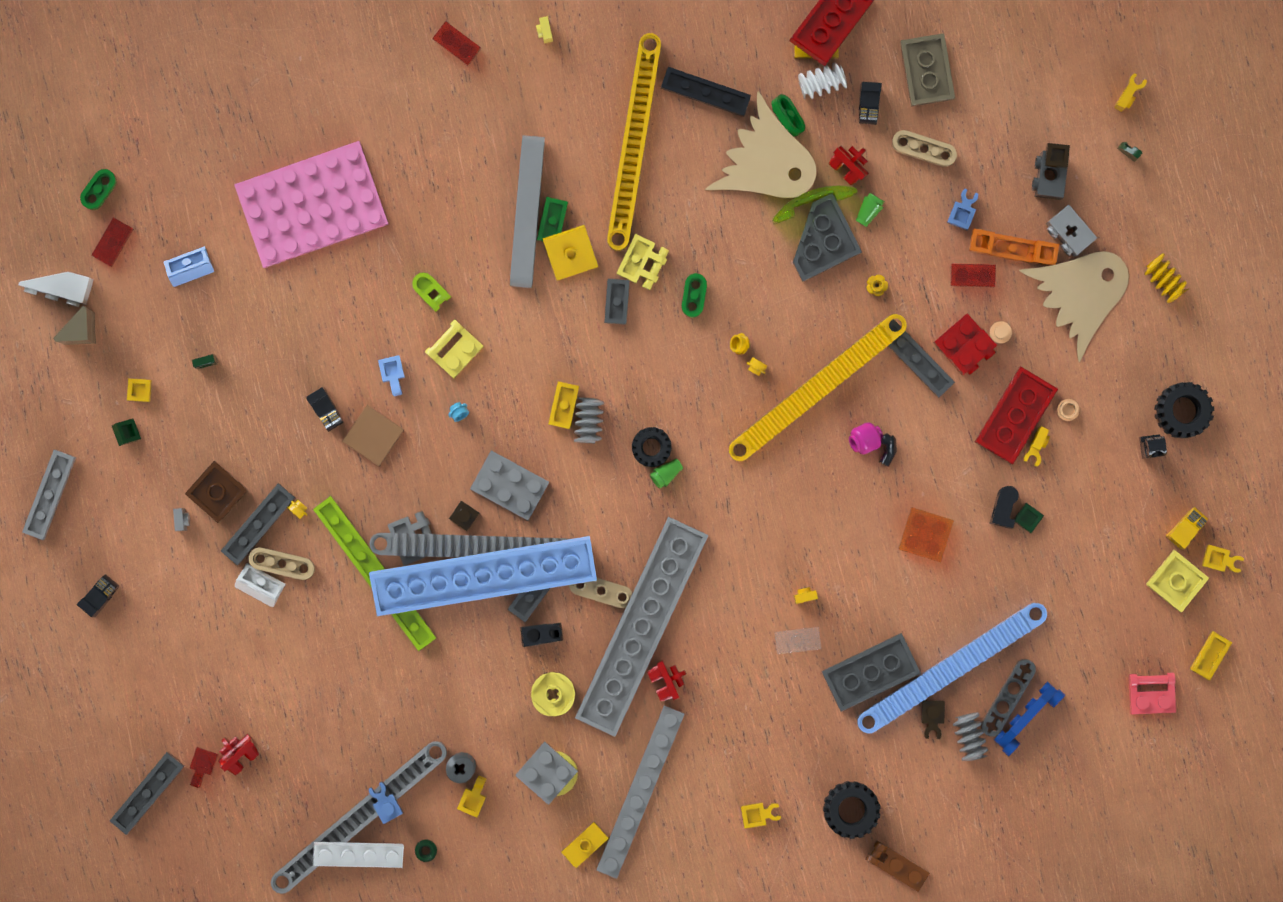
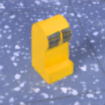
[1165,507,1208,550]

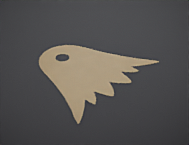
[705,91,816,198]
[1019,251,1129,362]

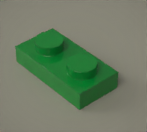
[536,197,568,242]

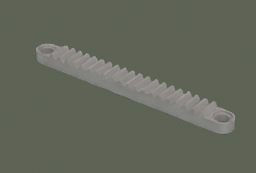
[369,533,568,557]
[271,741,447,894]

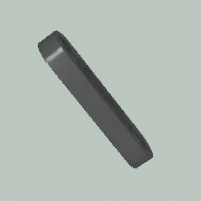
[981,659,1036,737]

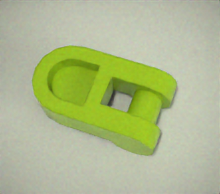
[412,272,451,312]

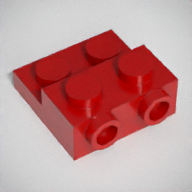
[933,313,997,376]

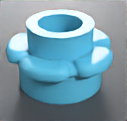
[448,402,469,422]

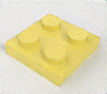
[1146,550,1209,613]

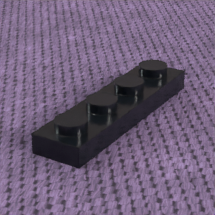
[661,67,751,117]

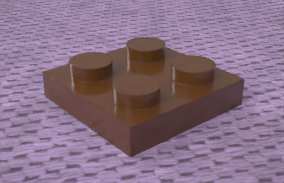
[185,461,248,523]

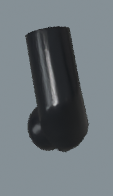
[879,433,897,467]

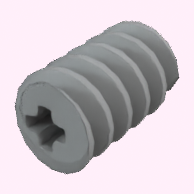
[574,398,604,444]
[953,712,988,761]

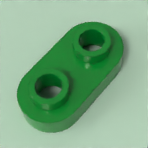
[771,94,805,137]
[80,169,117,210]
[681,273,707,318]

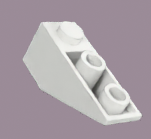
[18,272,93,307]

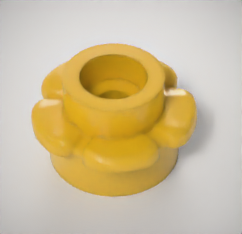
[866,274,888,296]
[730,333,750,355]
[747,357,767,376]
[287,499,307,519]

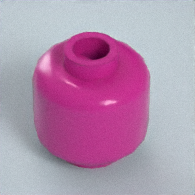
[848,422,883,455]

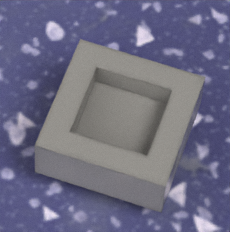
[173,508,190,531]

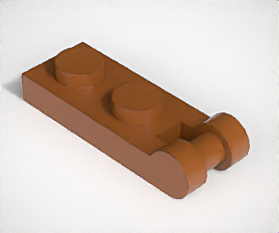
[866,840,930,892]

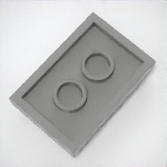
[470,450,549,521]

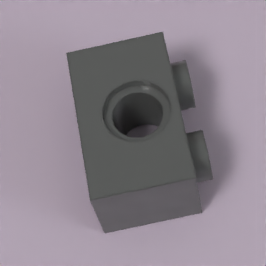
[1032,150,1069,200]

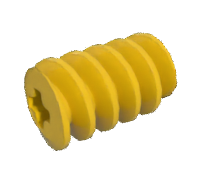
[1144,253,1189,303]

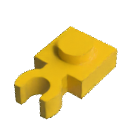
[1202,545,1244,573]
[741,802,781,829]

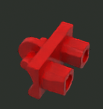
[829,146,869,185]
[647,660,687,701]
[218,734,259,776]

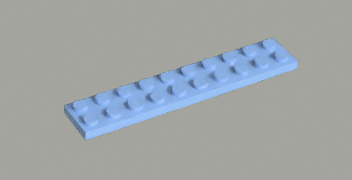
[369,536,597,616]

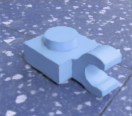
[378,355,405,396]

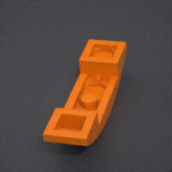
[969,228,1059,266]

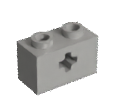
[1046,205,1097,257]

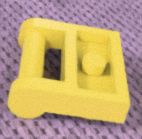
[425,319,484,379]

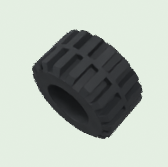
[1154,382,1215,439]
[823,781,881,839]

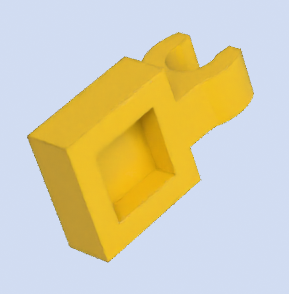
[1114,73,1147,112]
[1023,426,1050,467]
[457,776,487,817]

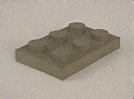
[900,33,955,107]

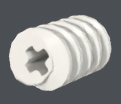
[798,62,847,99]

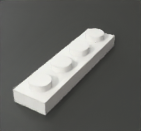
[313,842,404,868]

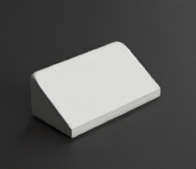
[235,563,286,607]

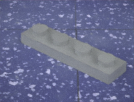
[22,449,76,540]

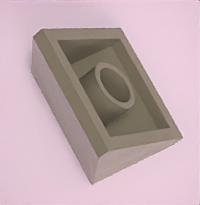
[53,306,96,345]

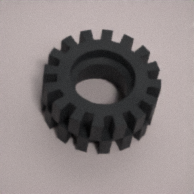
[632,427,672,467]

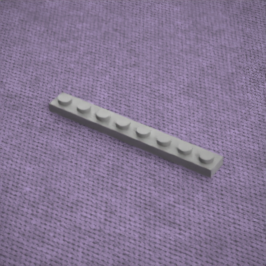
[596,705,684,879]

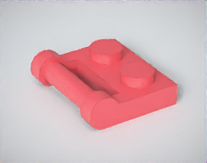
[1129,673,1176,714]

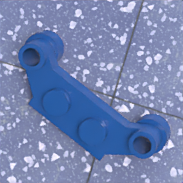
[994,681,1065,757]

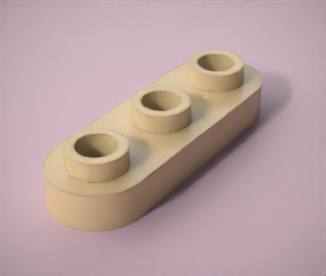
[892,130,957,167]
[249,548,315,580]
[569,578,633,608]

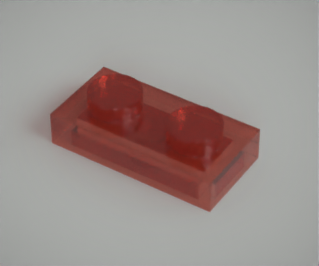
[432,21,481,66]
[91,217,134,267]
[950,264,996,287]

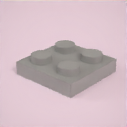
[515,742,578,805]

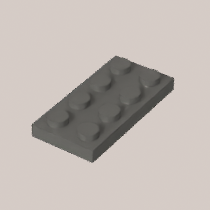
[821,633,921,712]

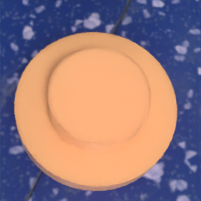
[989,321,1012,344]
[1057,399,1079,421]

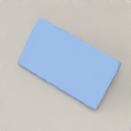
[164,246,214,287]

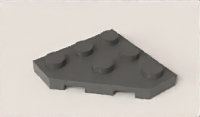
[793,193,862,282]

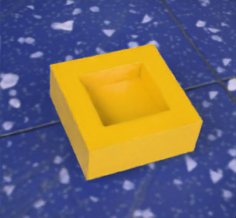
[127,378,152,402]
[793,587,818,604]

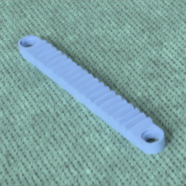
[857,603,1047,733]

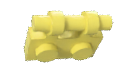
[616,234,669,290]

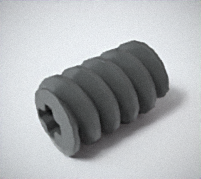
[446,752,476,783]

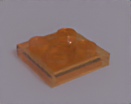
[898,507,954,563]

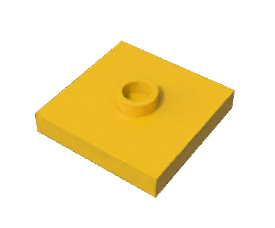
[543,225,598,281]

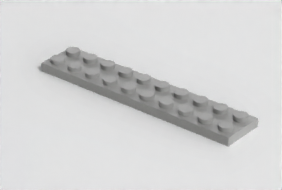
[575,517,708,737]

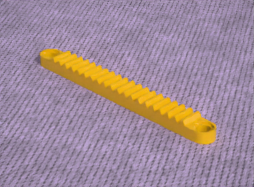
[607,33,661,251]
[729,314,907,461]

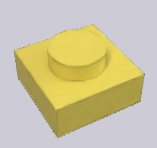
[536,16,553,43]

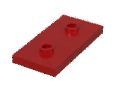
[789,0,874,66]
[975,366,1058,465]

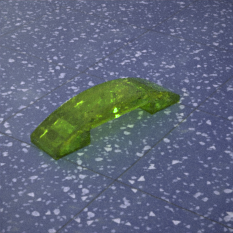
[772,186,858,225]

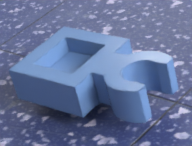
[947,189,978,231]
[369,782,403,824]

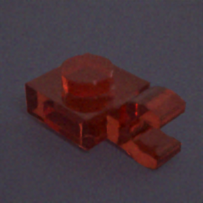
[190,747,219,788]

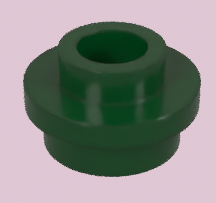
[415,839,437,862]

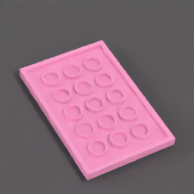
[234,141,389,268]

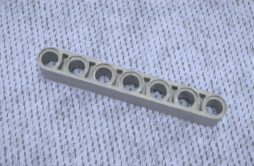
[510,135,545,288]

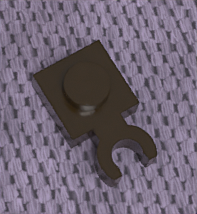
[921,701,945,739]

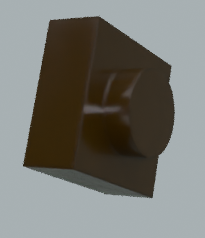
[1045,143,1070,168]
[449,501,479,531]

